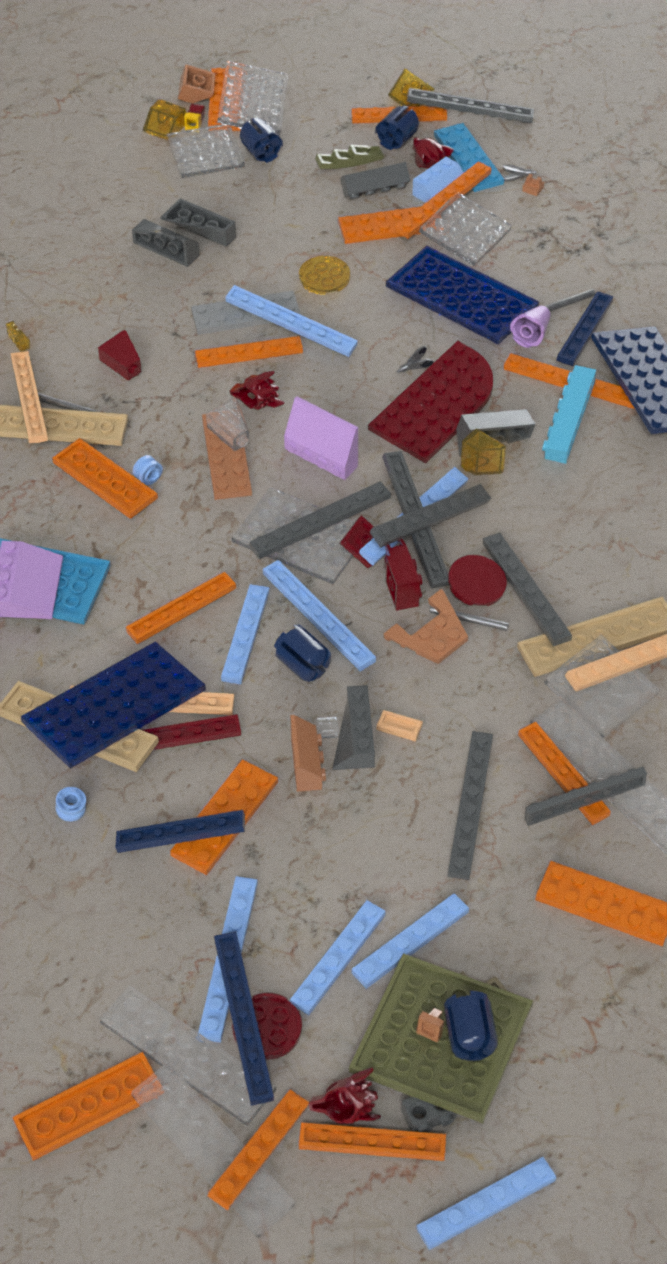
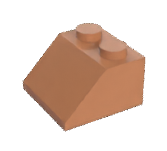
[178,64,215,103]

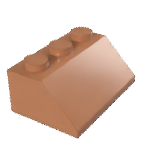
[290,715,326,792]

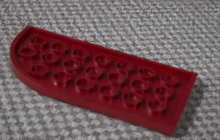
[368,340,493,464]

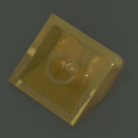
[388,68,435,107]
[143,99,186,141]
[460,428,506,476]

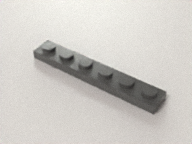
[525,767,647,826]

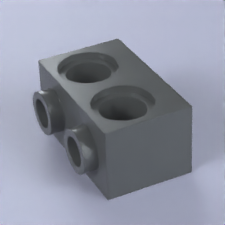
[401,1097,457,1133]

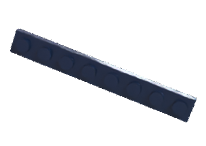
[214,932,274,1106]

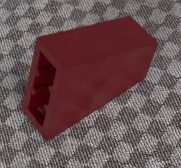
[98,330,142,381]

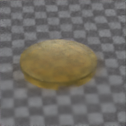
[299,256,350,295]

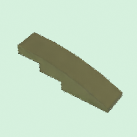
[315,145,384,169]

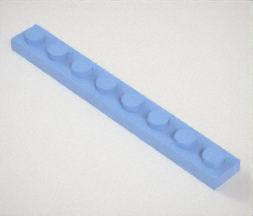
[225,285,358,357]
[359,467,468,566]
[263,560,376,672]
[198,876,258,1043]

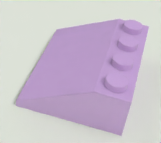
[284,396,358,480]
[0,541,63,619]

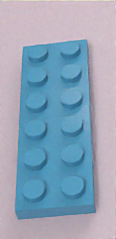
[434,123,504,192]

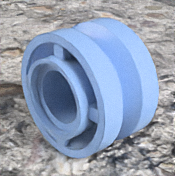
[132,455,163,485]
[55,787,86,822]

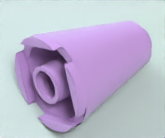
[510,306,551,348]

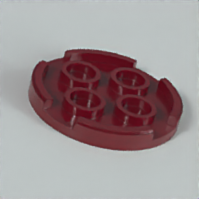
[448,555,507,606]
[232,993,302,1060]

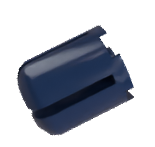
[375,106,419,150]
[240,118,283,163]
[274,624,331,682]
[444,991,498,1061]

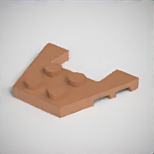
[383,589,468,664]

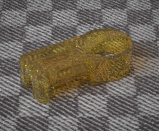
[5,320,30,352]

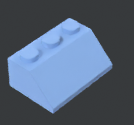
[412,157,463,203]

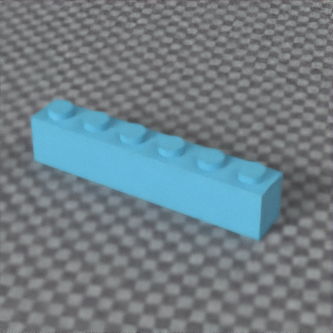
[542,365,596,464]

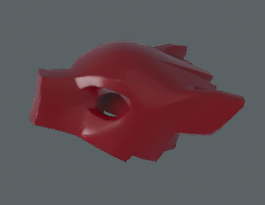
[413,137,454,169]
[229,371,285,410]
[309,1067,381,1124]

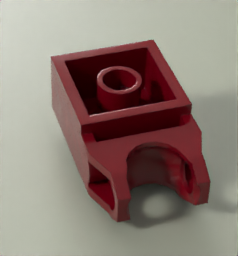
[384,539,423,611]

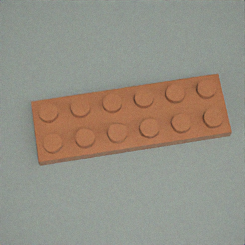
[202,411,252,500]

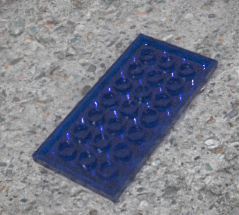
[386,245,539,345]
[21,641,206,769]

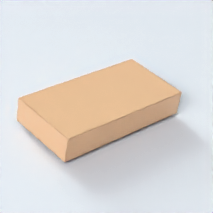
[376,710,423,742]

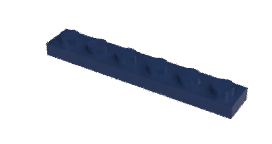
[557,291,613,366]
[115,810,245,853]

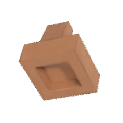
[522,174,544,196]
[416,1008,444,1043]

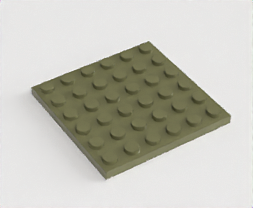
[349,954,533,1123]

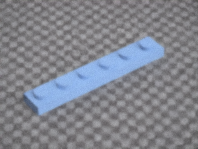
[221,584,269,684]
[352,893,469,989]
[290,900,386,1015]
[416,1157,556,1250]

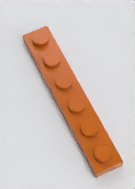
[352,106,447,123]
[195,336,303,368]
[126,572,236,644]
[518,722,611,825]
[208,1089,309,1211]
[299,1122,446,1161]

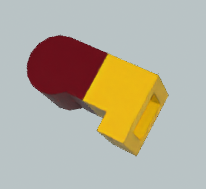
[184,104,205,131]

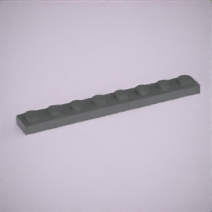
[407,88,534,123]
[382,451,449,588]
[249,481,391,559]
[370,484,492,548]
[483,533,572,646]
[448,731,493,880]

